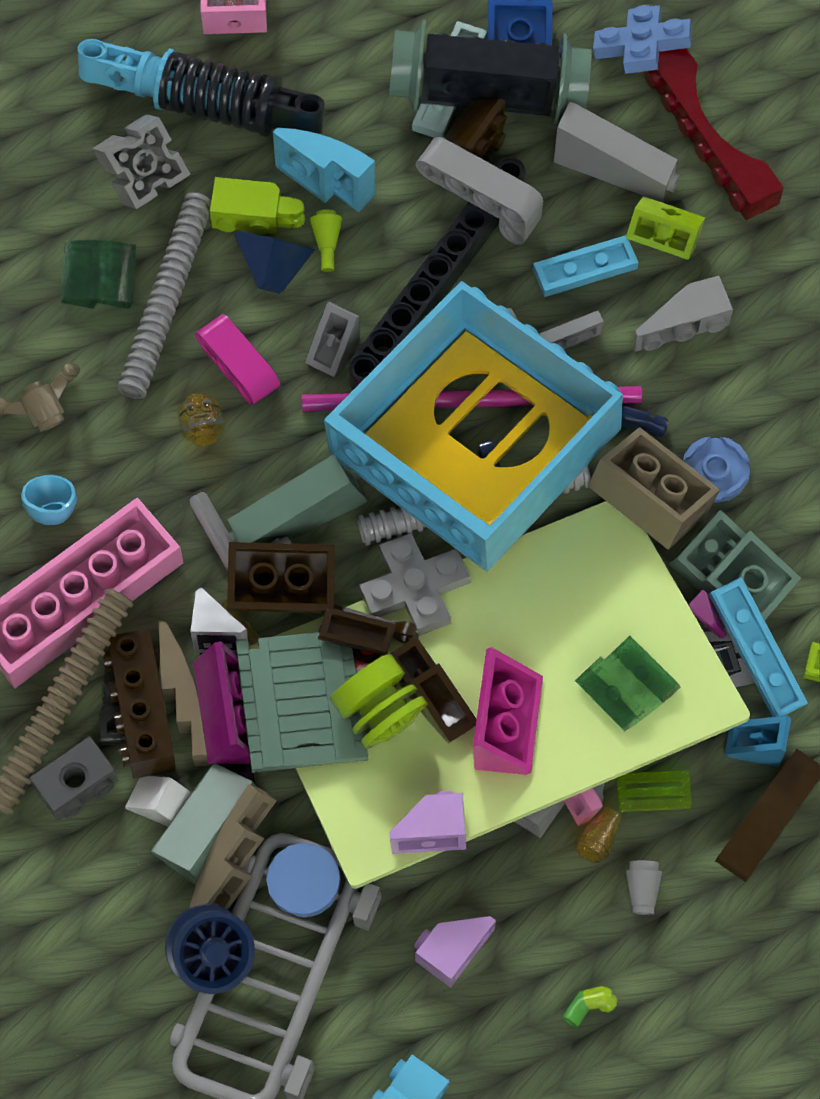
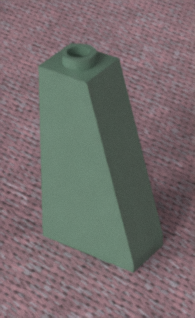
[227,454,369,543]

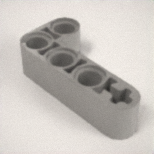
[415,137,543,245]

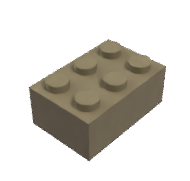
[588,427,720,550]

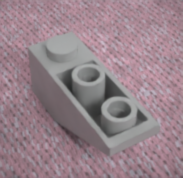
[632,275,733,352]

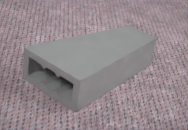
[554,102,680,203]

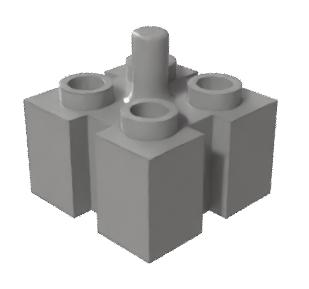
[92,114,191,209]

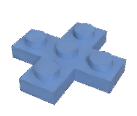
[593,5,692,74]

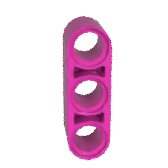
[195,314,281,405]

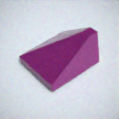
[689,590,726,639]

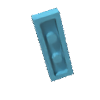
[533,235,639,297]

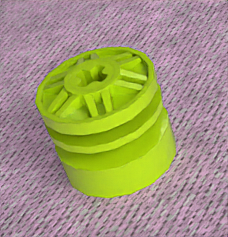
[329,654,428,749]

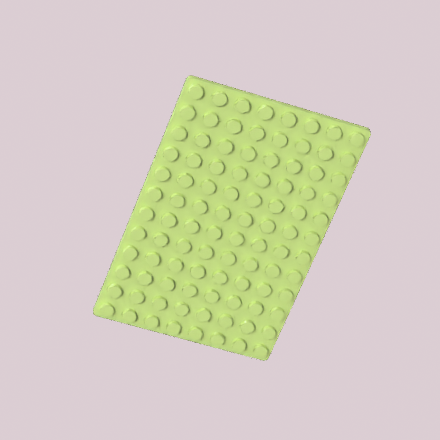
[249,501,750,888]

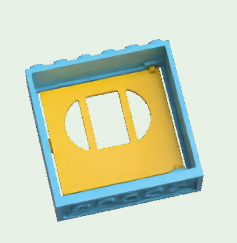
[324,281,623,572]

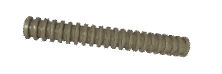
[0,588,134,815]

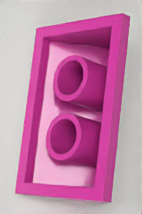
[473,647,543,775]

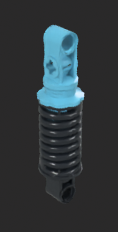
[78,39,325,137]

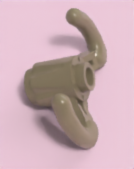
[0,363,80,433]

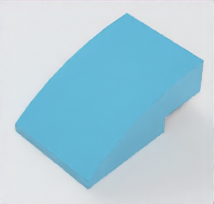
[273,128,376,212]

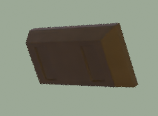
[318,607,396,656]

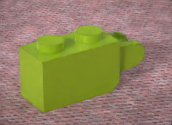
[210,177,305,235]

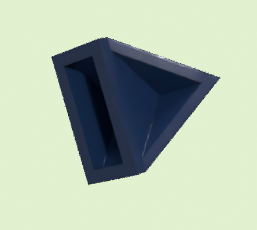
[234,231,315,294]

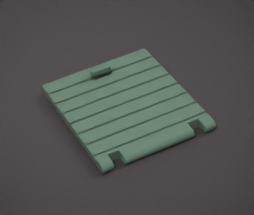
[236,632,368,773]

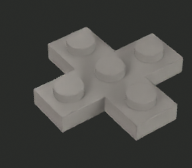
[359,533,471,636]

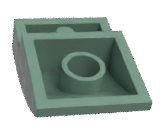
[669,510,801,620]

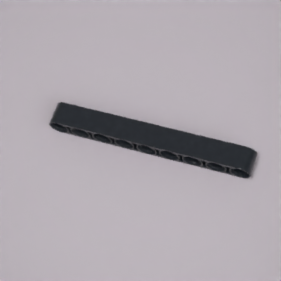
[349,157,525,390]

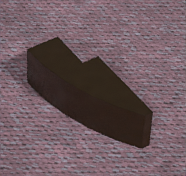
[389,636,477,744]

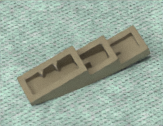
[159,621,209,767]
[189,784,277,910]

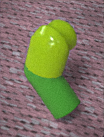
[562,986,617,1028]

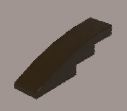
[715,749,820,882]

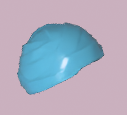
[21,475,78,525]

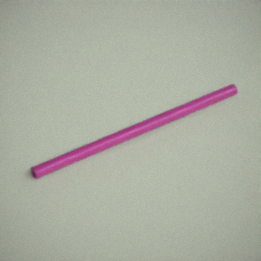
[302,386,642,412]

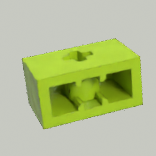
[626,196,705,260]

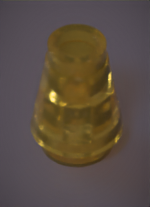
[576,807,622,863]

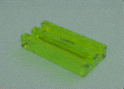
[616,770,692,812]

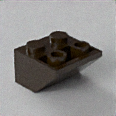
[444,98,507,162]

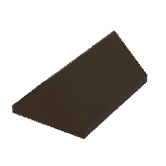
[227,542,335,613]

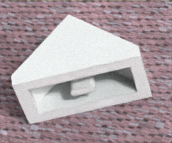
[125,776,192,826]

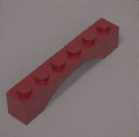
[644,48,784,221]

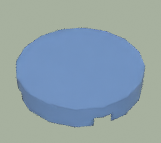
[683,436,750,503]
[266,843,341,918]

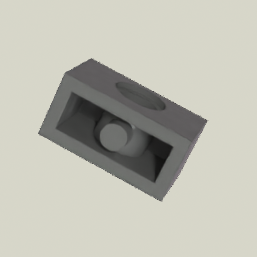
[29,736,118,822]

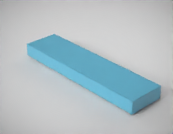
[708,577,808,717]

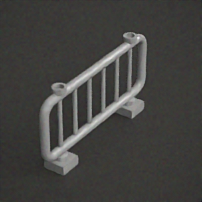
[170,833,382,1099]

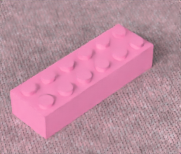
[0,497,184,689]

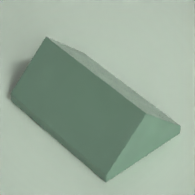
[150,764,256,886]

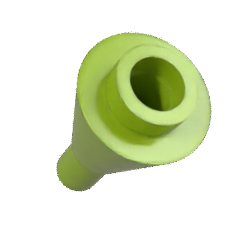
[310,209,343,272]

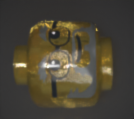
[177,393,225,446]

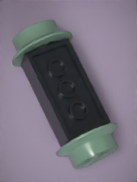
[389,19,591,126]

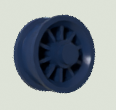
[165,904,255,994]

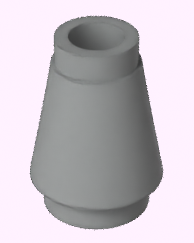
[626,860,662,915]

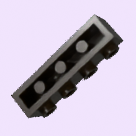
[103,628,176,779]

